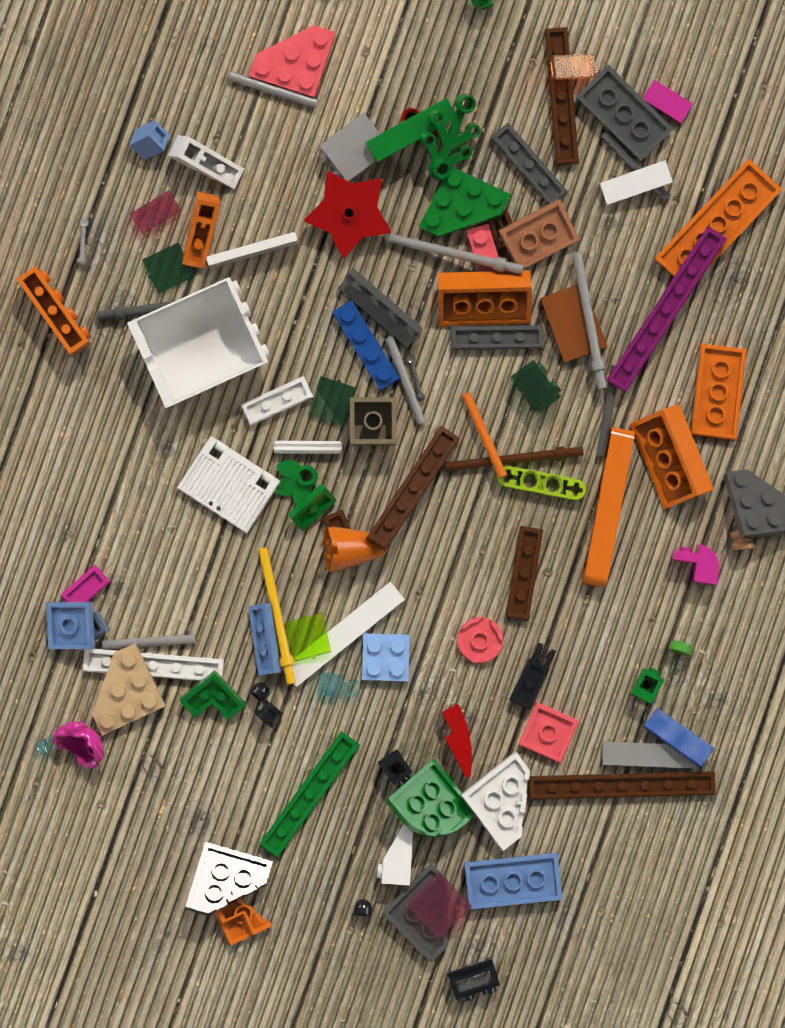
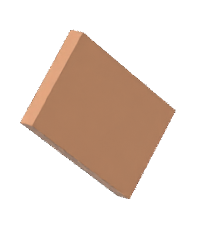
[498,199,580,270]

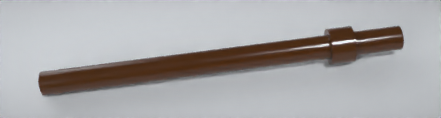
[445,446,584,471]

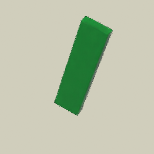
[366,98,455,163]

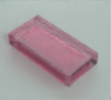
[130,190,181,234]

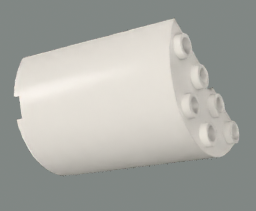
[127,277,271,408]

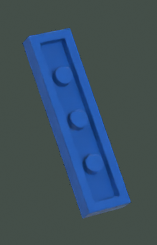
[332,300,400,391]

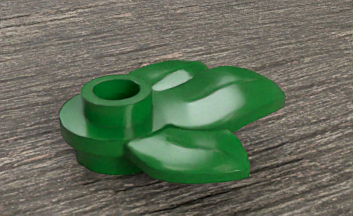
[275,460,318,505]

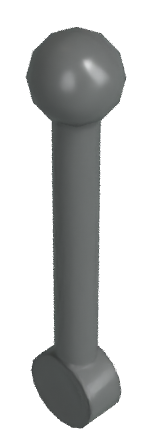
[406,354,425,401]

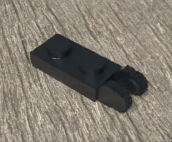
[509,643,556,710]

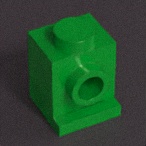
[629,667,665,704]

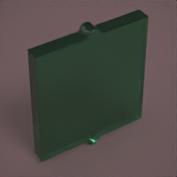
[142,242,195,294]
[308,376,357,426]

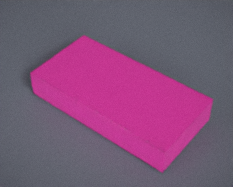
[643,80,693,124]
[60,565,111,602]

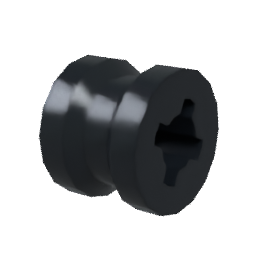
[255,700,284,728]

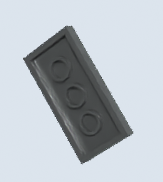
[576,64,673,163]

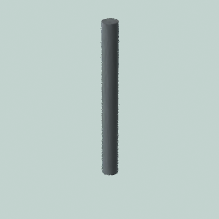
[600,130,671,202]
[597,365,617,457]

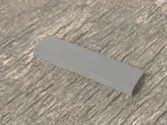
[602,741,696,769]

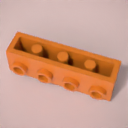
[16,266,91,358]

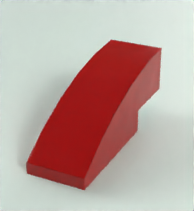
[441,703,472,778]

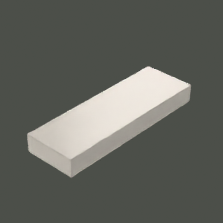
[600,160,673,205]
[241,376,313,426]

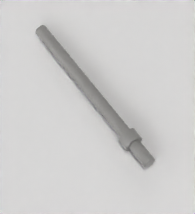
[388,234,524,274]
[572,252,607,389]

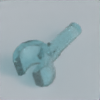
[36,733,55,755]

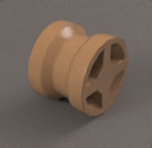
[730,531,755,551]

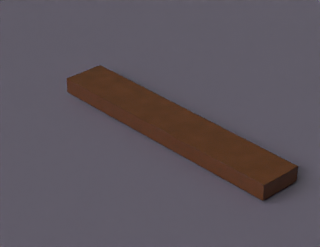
[544,27,579,166]
[366,426,460,551]

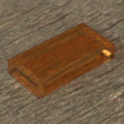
[550,54,597,80]

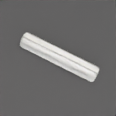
[274,441,342,454]

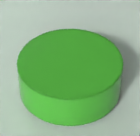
[669,640,693,656]

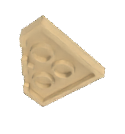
[92,642,166,736]

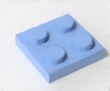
[362,633,410,681]

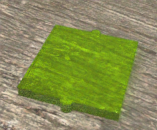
[286,613,332,662]

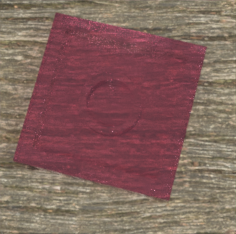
[406,872,472,939]

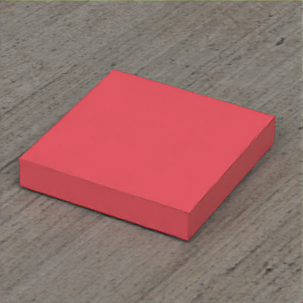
[518,702,579,763]

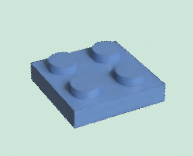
[46,602,95,649]

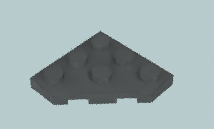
[723,469,785,539]
[382,863,448,963]

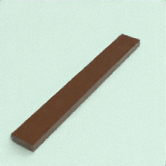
[529,771,716,800]

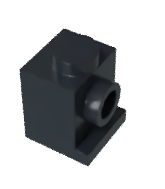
[378,749,413,786]

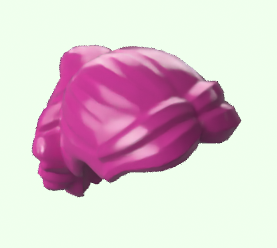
[52,721,105,769]

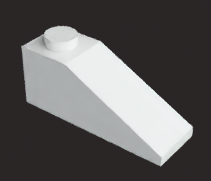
[168,135,244,189]
[377,824,413,885]

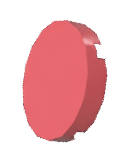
[457,617,503,663]

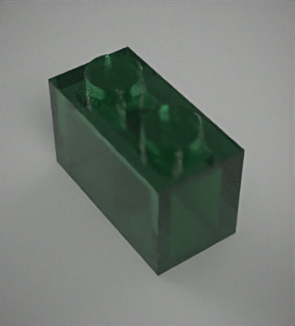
[510,360,561,415]

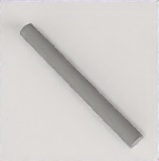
[228,72,318,108]
[385,336,426,425]
[102,634,196,649]

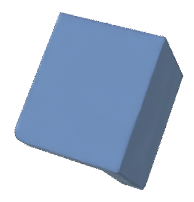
[129,120,170,160]

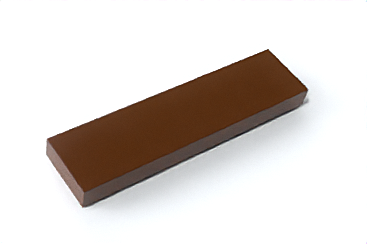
[506,526,543,621]

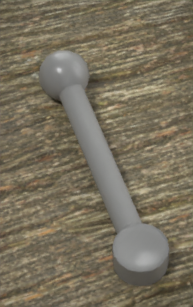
[77,218,89,266]

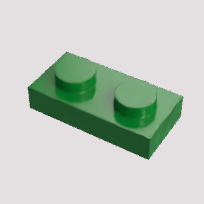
[287,483,337,531]

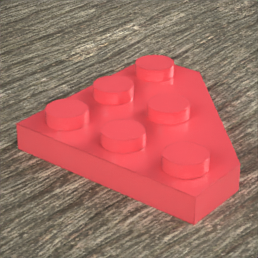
[249,25,335,98]

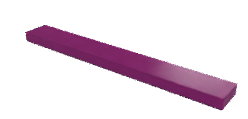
[606,226,727,393]

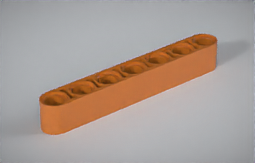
[583,427,635,588]

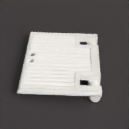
[177,436,280,533]

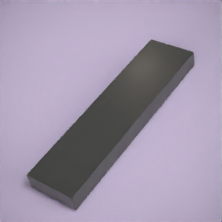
[490,123,568,205]
[451,325,544,350]

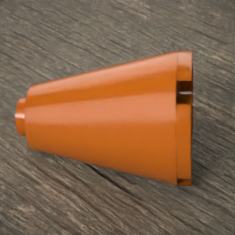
[323,526,389,572]

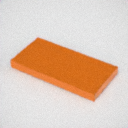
[690,343,747,441]

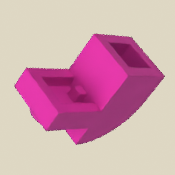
[671,544,719,585]

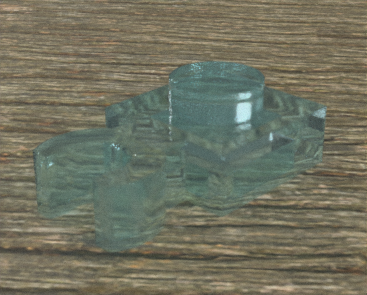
[317,672,359,698]

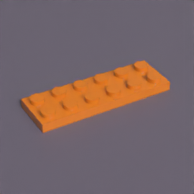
[654,159,783,277]

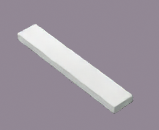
[282,582,405,687]
[83,649,224,681]

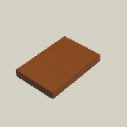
[540,284,607,363]

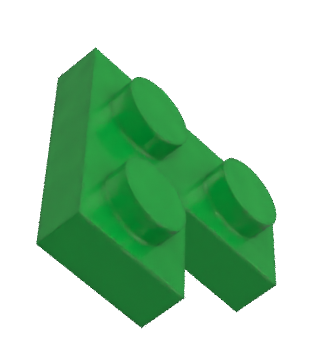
[179,670,246,720]

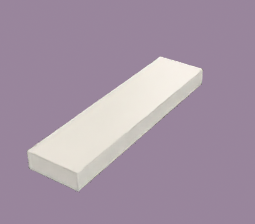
[206,232,298,269]

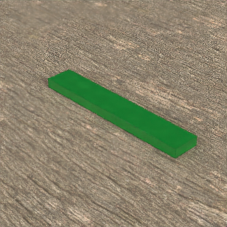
[259,731,360,858]

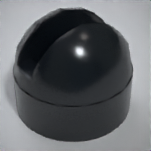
[249,682,270,703]
[353,899,372,916]

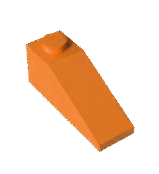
[182,191,220,269]

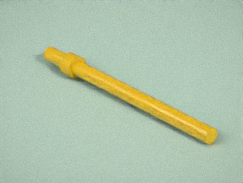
[258,547,296,685]

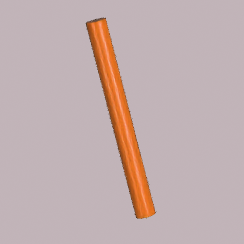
[462,392,507,479]

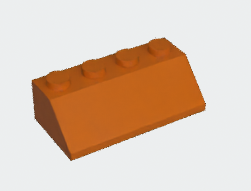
[438,270,532,326]
[630,404,714,510]

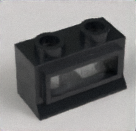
[447,957,500,1002]

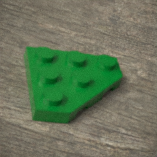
[419,166,512,238]

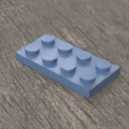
[464,852,563,909]

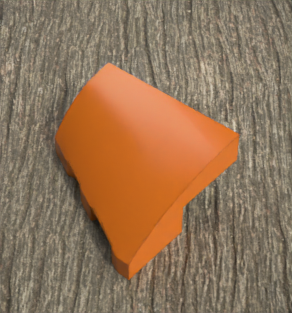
[214,899,272,946]

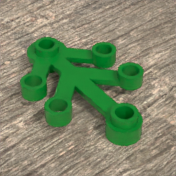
[420,93,481,180]

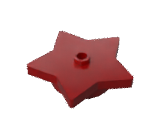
[304,171,391,258]

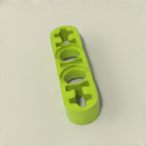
[497,466,586,500]

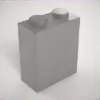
[319,113,381,182]

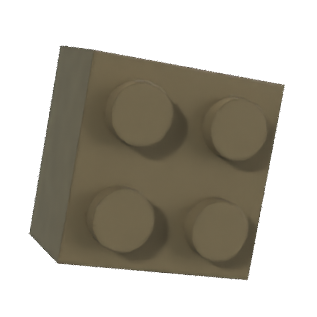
[350,397,397,446]

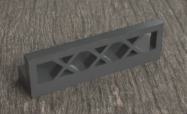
[338,268,423,349]

